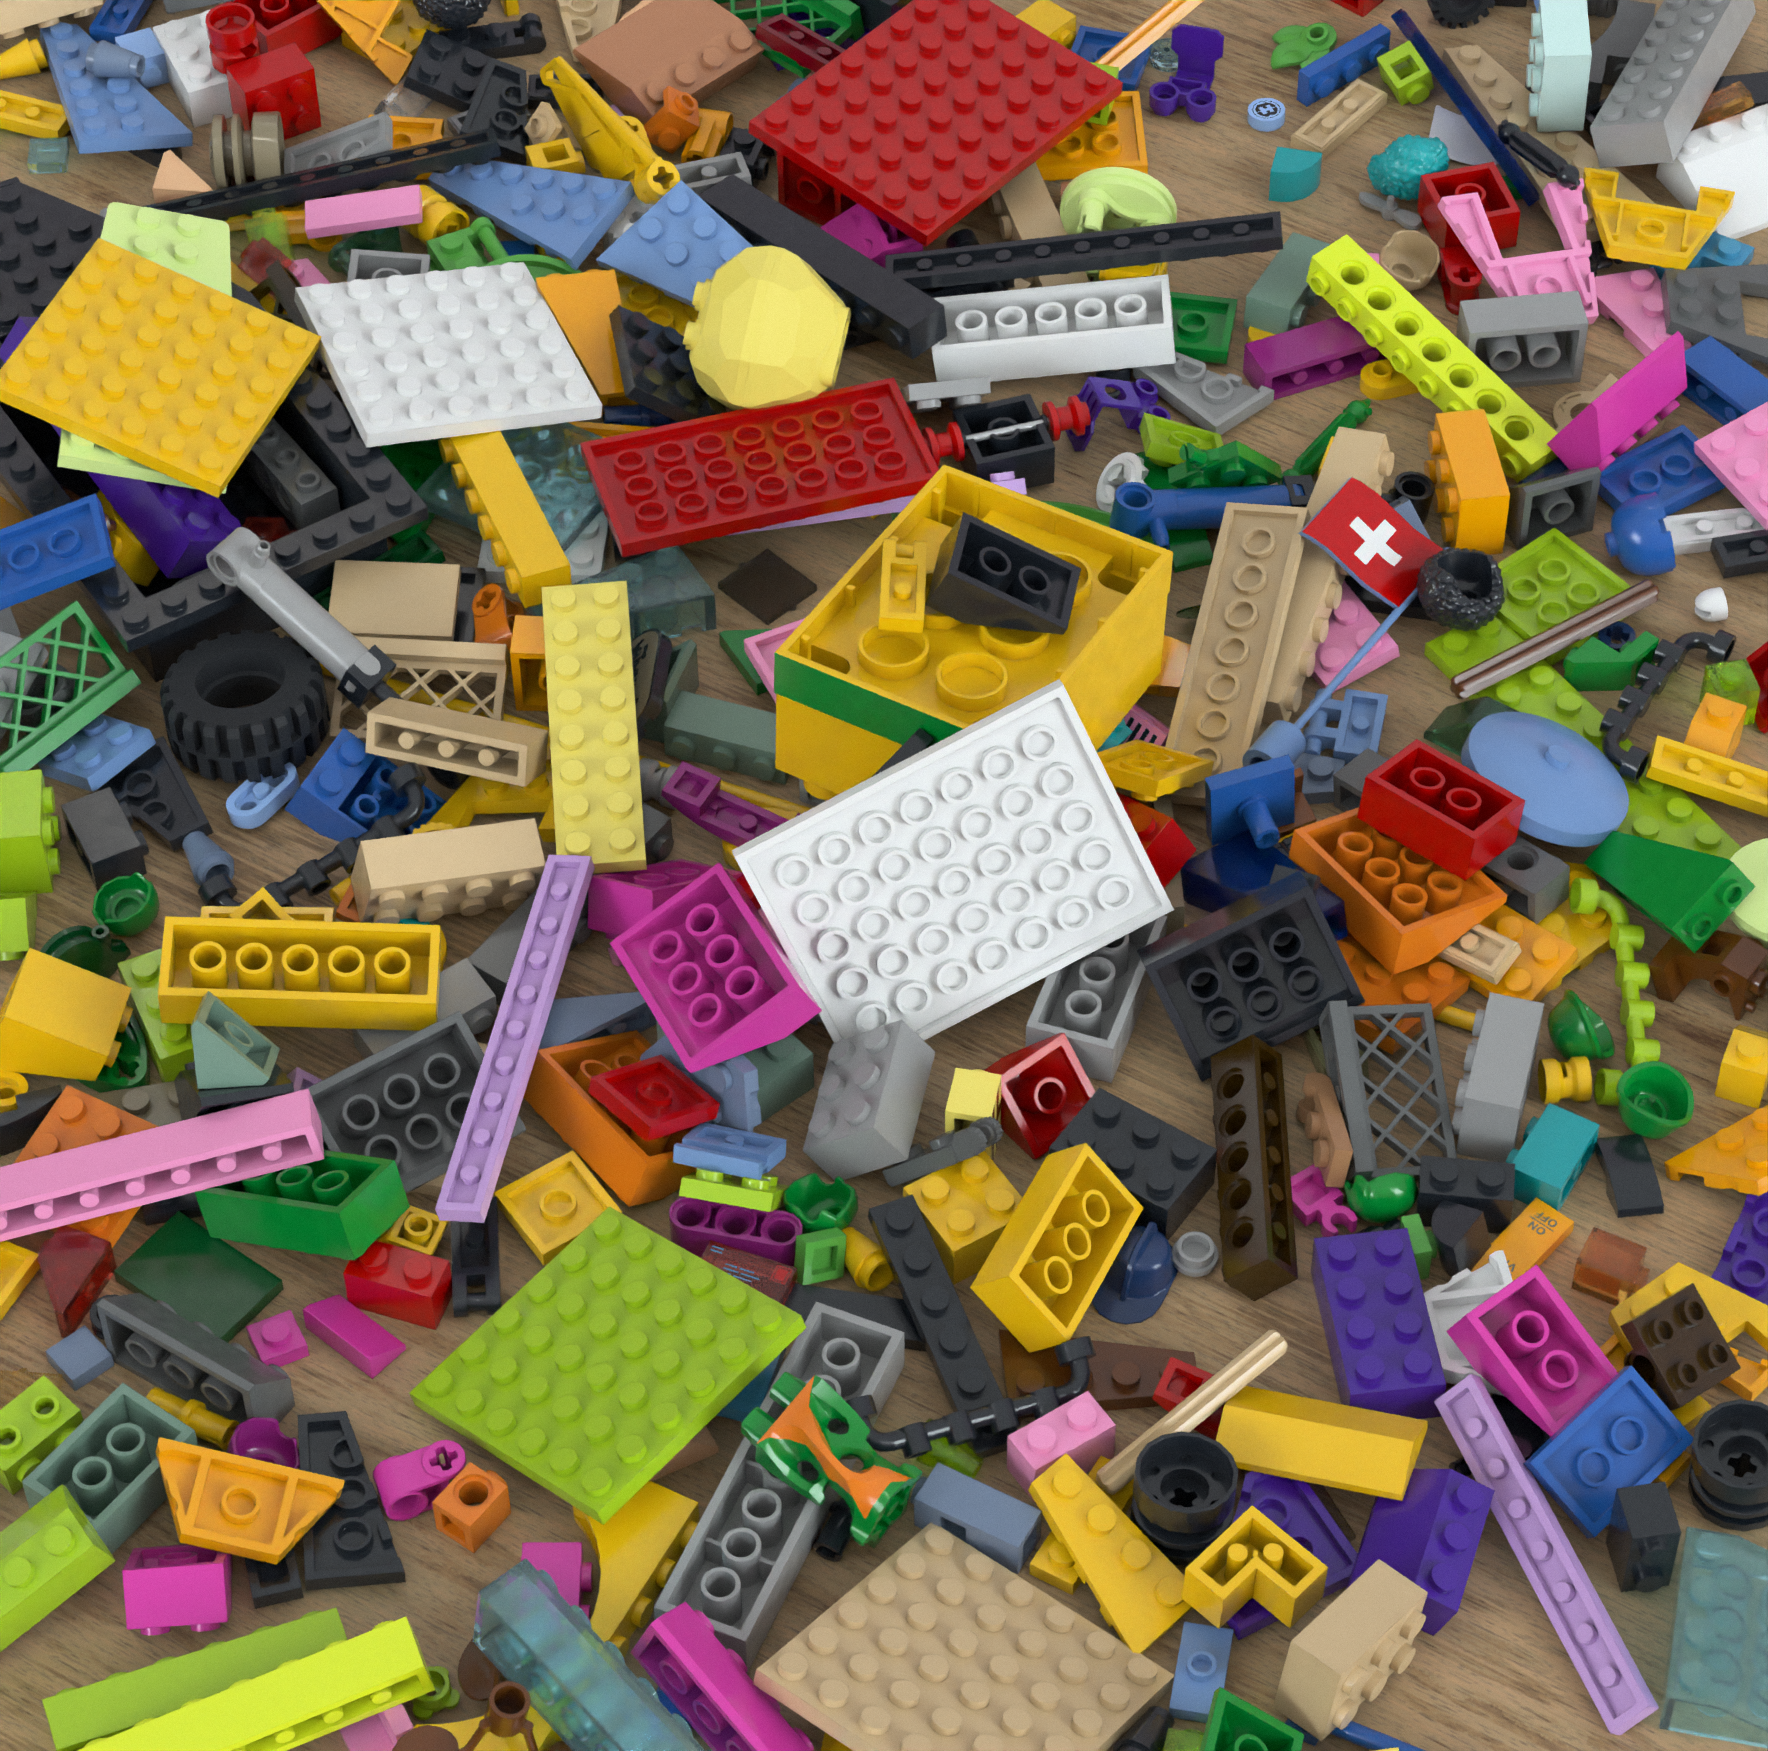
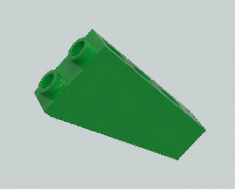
[1583,831,1756,953]

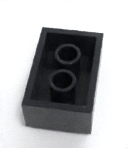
[1049,1087,1217,1240]

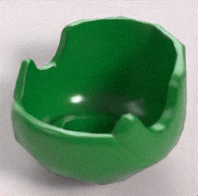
[92,872,160,937]
[1344,1172,1418,1224]
[783,1173,858,1234]

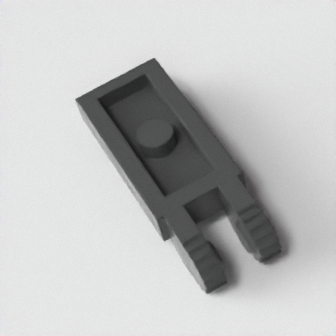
[882,1116,1004,1187]

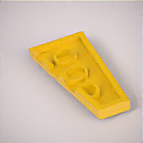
[1028,1453,1193,1654]

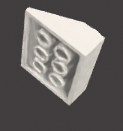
[1656,103,1768,239]

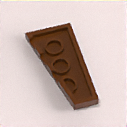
[998,1329,1197,1418]

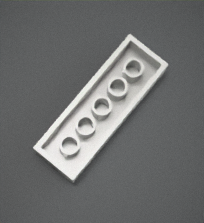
[932,274,1176,382]

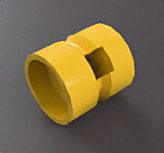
[400,185,470,246]

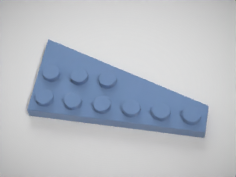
[428,160,635,271]

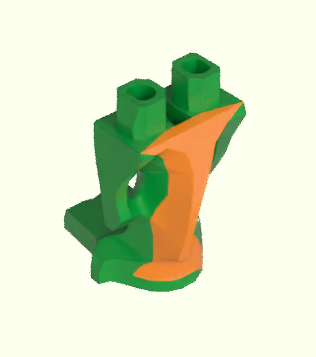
[741,1372,922,1549]

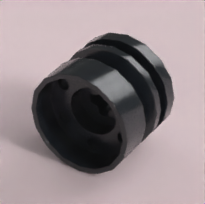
[1688,1399,1768,1532]
[1130,1431,1238,1566]

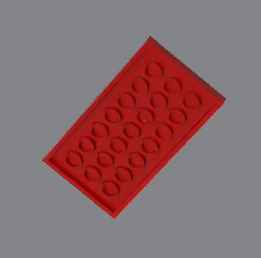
[580,377,939,557]

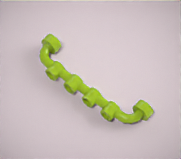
[1569,878,1660,1106]

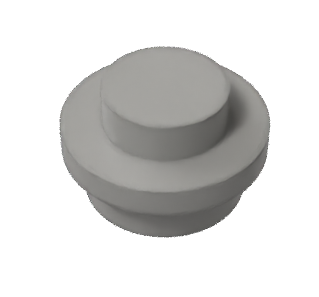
[1172,1231,1219,1277]

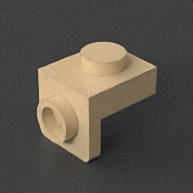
[524,102,582,152]

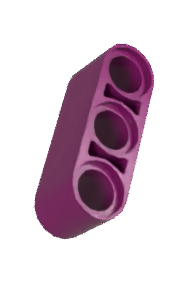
[669,1197,803,1272]

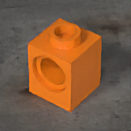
[432,1462,511,1553]

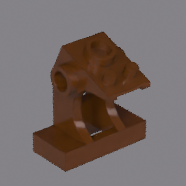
[1648,930,1768,1021]

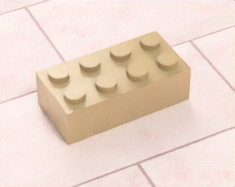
[351,818,546,924]

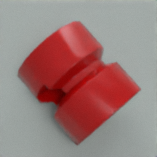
[205,3,260,75]

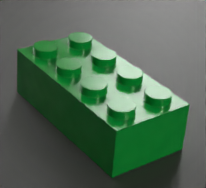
[195,1150,410,1260]

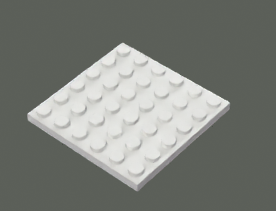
[294,262,603,448]

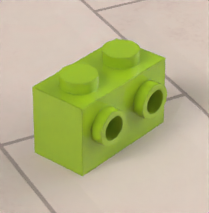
[0,1375,84,1495]

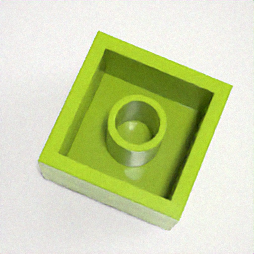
[0,769,62,894]

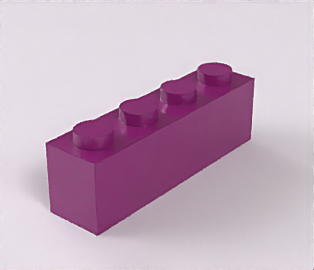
[1243,316,1387,400]

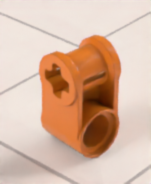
[472,584,527,653]

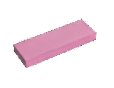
[305,184,423,239]

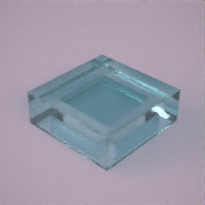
[27,137,70,174]

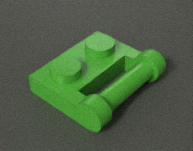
[426,217,509,271]

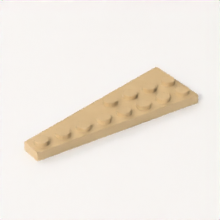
[1441,45,1656,243]

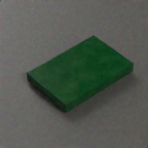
[114,1211,284,1343]

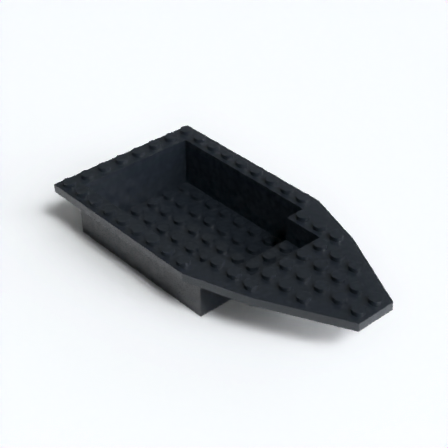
[0,182,429,682]

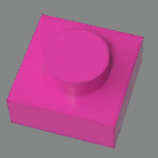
[246,1309,309,1367]

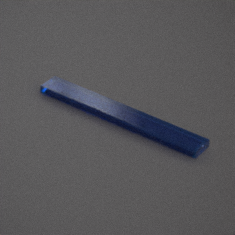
[1391,9,1540,206]

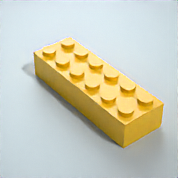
[158,916,441,1031]

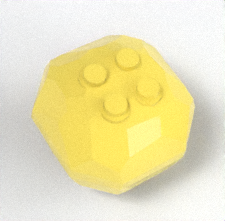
[683,245,851,411]

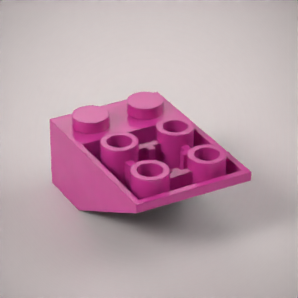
[820,203,923,268]

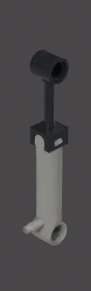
[206,527,470,789]

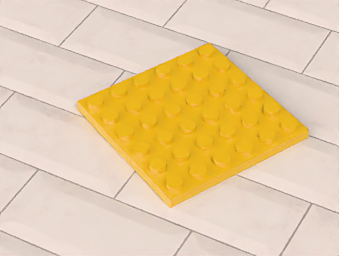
[0,238,321,498]

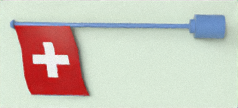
[1242,477,1450,767]

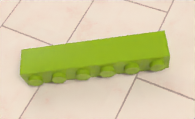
[42,1607,347,1751]

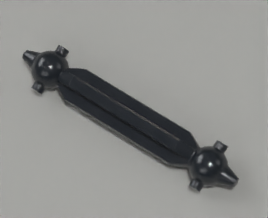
[1498,120,1580,190]

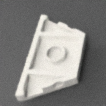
[1424,1250,1513,1396]

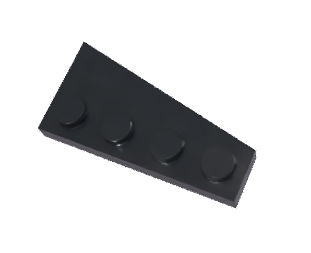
[297,1411,406,1591]

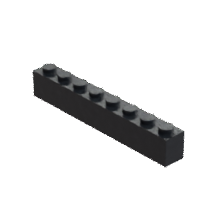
[698,174,947,360]

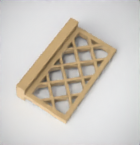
[329,636,511,742]

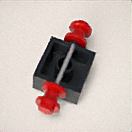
[922,393,1091,489]

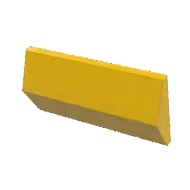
[1216,1386,1428,1501]

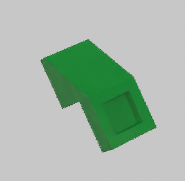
[1563,631,1659,692]

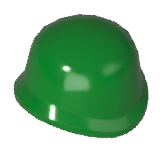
[1547,989,1615,1062]
[1616,1061,1694,1140]

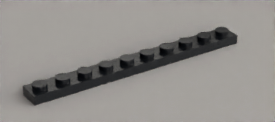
[142,127,501,222]
[885,211,1283,289]

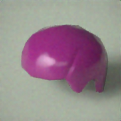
[227,1417,300,1469]

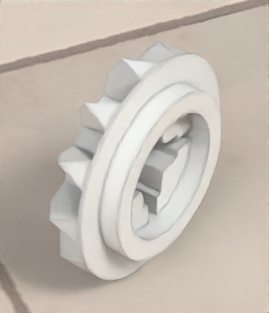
[1096,452,1149,513]

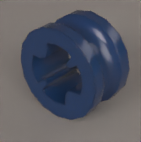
[1598,621,1636,652]

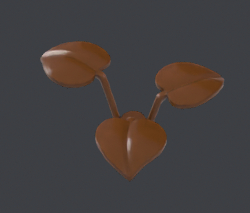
[392,1613,591,1751]

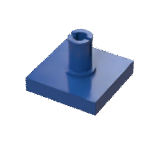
[1205,754,1295,849]

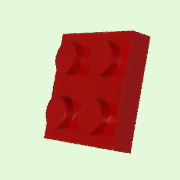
[588,1055,720,1142]

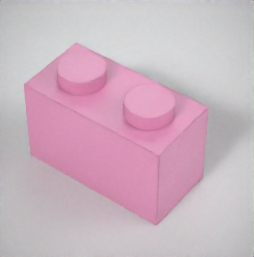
[1007,1391,1116,1502]

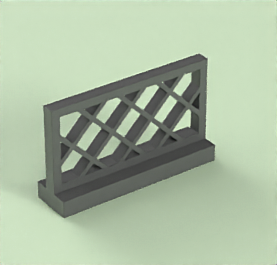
[1318,1000,1457,1184]

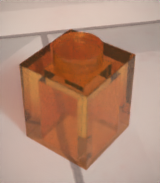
[1571,1227,1650,1306]

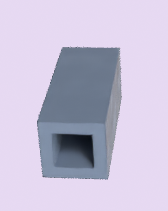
[910,1462,1042,1574]

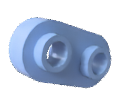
[226,762,300,829]

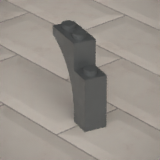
[1525,0,1656,108]

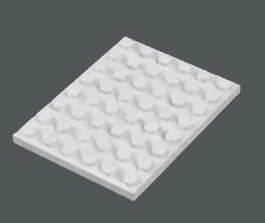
[731,679,1174,1043]

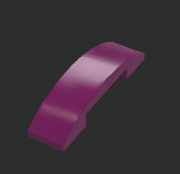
[661,761,800,847]

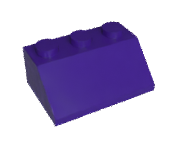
[1346,1468,1495,1636]

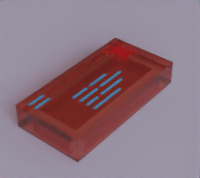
[701,1240,798,1305]

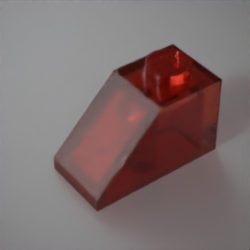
[37,1225,117,1338]

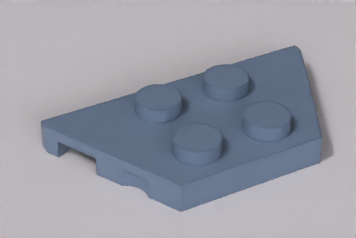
[640,1034,762,1132]

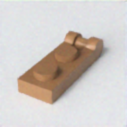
[1296,1072,1353,1188]

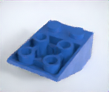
[284,728,446,842]

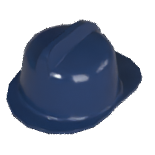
[1091,1221,1178,1325]

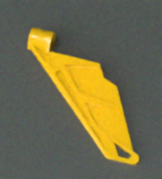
[540,56,680,205]

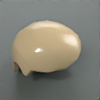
[1379,230,1441,292]

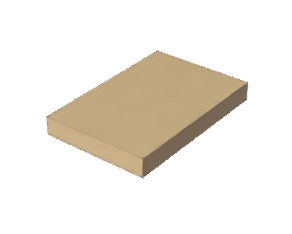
[329,560,462,641]

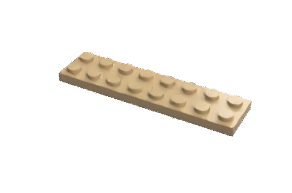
[1165,502,1311,806]

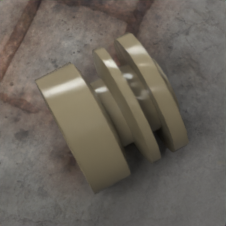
[209,111,285,189]

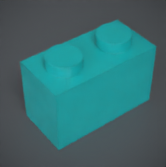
[1505,1103,1600,1211]

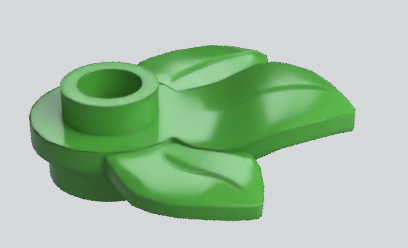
[1271,23,1337,69]

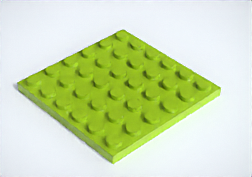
[409,1207,806,1525]

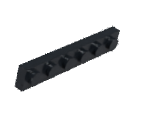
[868,1194,1018,1461]

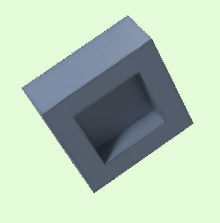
[45,1325,114,1391]

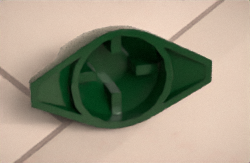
[40,925,131,979]

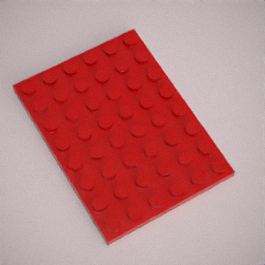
[748,0,1123,247]

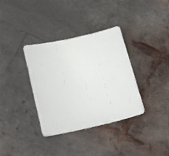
[1429,105,1500,165]

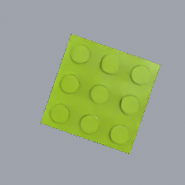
[1497,527,1631,666]

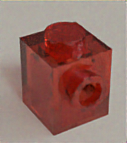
[237,236,298,296]

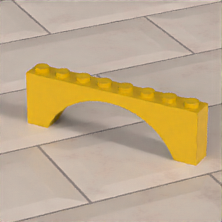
[413,1480,700,1751]

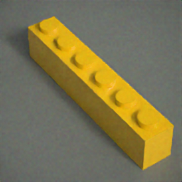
[438,431,572,608]

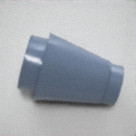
[86,40,145,78]
[182,831,234,886]

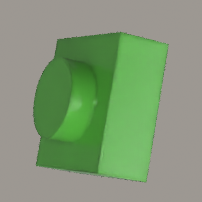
[1399,1213,1437,1280]
[793,1227,847,1286]

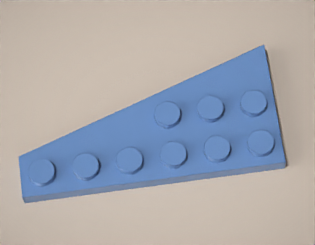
[40,22,193,154]
[596,180,753,308]

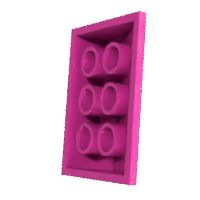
[610,862,822,1073]

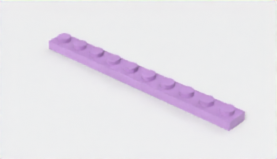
[435,855,595,1223]

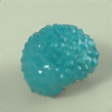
[1366,134,1449,201]

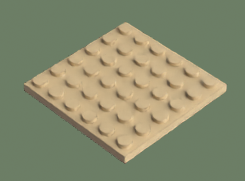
[753,1522,1175,1751]

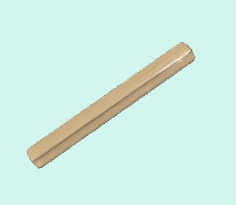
[1096,1329,1288,1495]

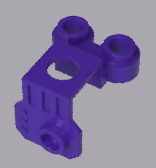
[1149,24,1224,122]
[1066,376,1171,452]

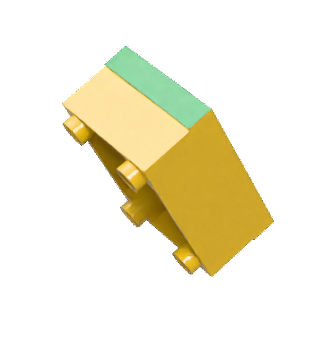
[774,465,1173,800]

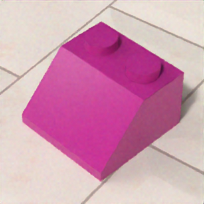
[122,1544,233,1635]

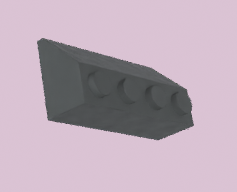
[96,1293,295,1424]

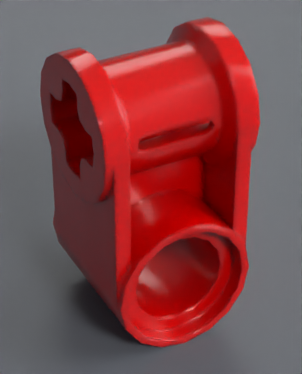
[1437,246,1483,315]

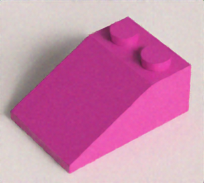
[588,859,743,940]
[1446,1264,1618,1437]

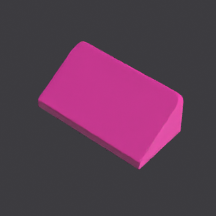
[303,1294,406,1379]

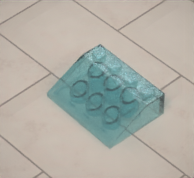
[1659,1526,1768,1749]

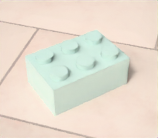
[1526,0,1592,132]

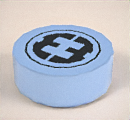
[1247,98,1285,132]

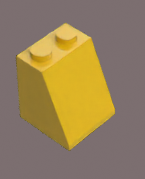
[0,947,133,1081]

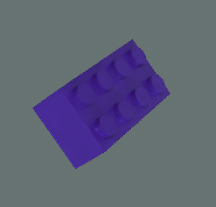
[1311,1228,1446,1419]

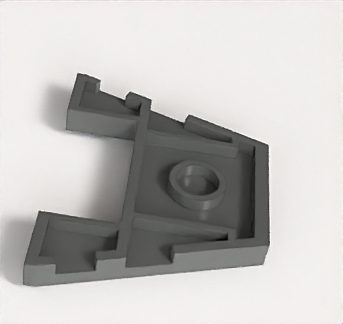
[1661,264,1768,365]

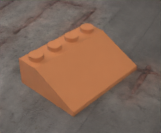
[572,0,765,126]

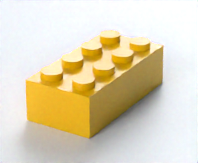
[970,1143,1143,1353]

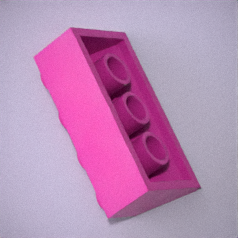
[1547,331,1687,472]
[630,1601,814,1751]

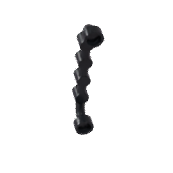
[1599,629,1737,784]
[198,762,426,907]
[839,1336,1096,1459]

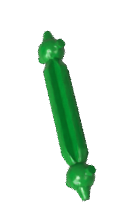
[1277,398,1373,485]

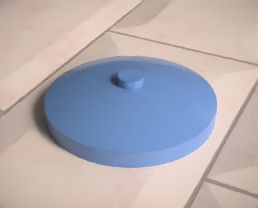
[1461,712,1629,847]

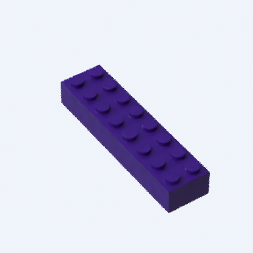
[0,316,241,578]

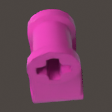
[372,1440,466,1521]

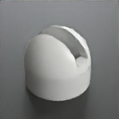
[1695,587,1728,622]

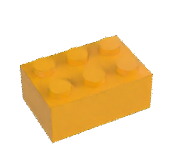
[1424,409,1510,555]

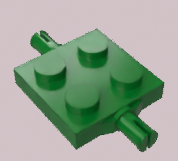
[1168,440,1283,488]

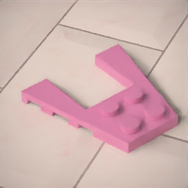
[1437,178,1599,324]

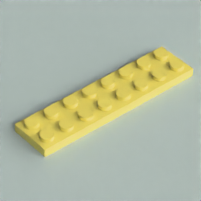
[541,581,647,874]

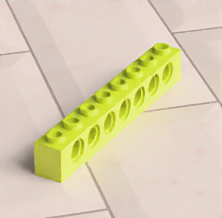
[1306,234,1558,483]

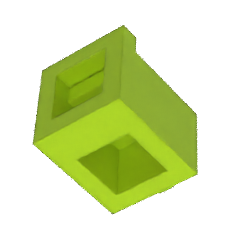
[1377,40,1434,106]

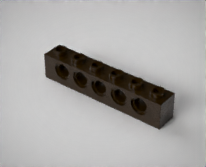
[1210,1034,1298,1301]

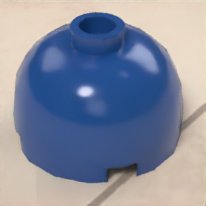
[1604,492,1676,576]

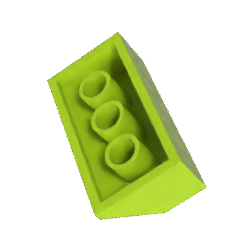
[0,1484,116,1652]

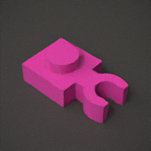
[1291,1164,1357,1237]

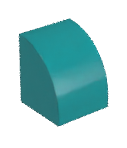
[1269,147,1323,202]

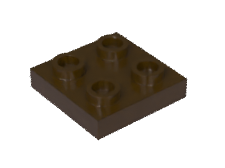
[1620,1283,1741,1411]

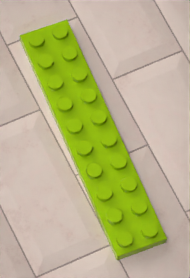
[1424,615,1742,860]

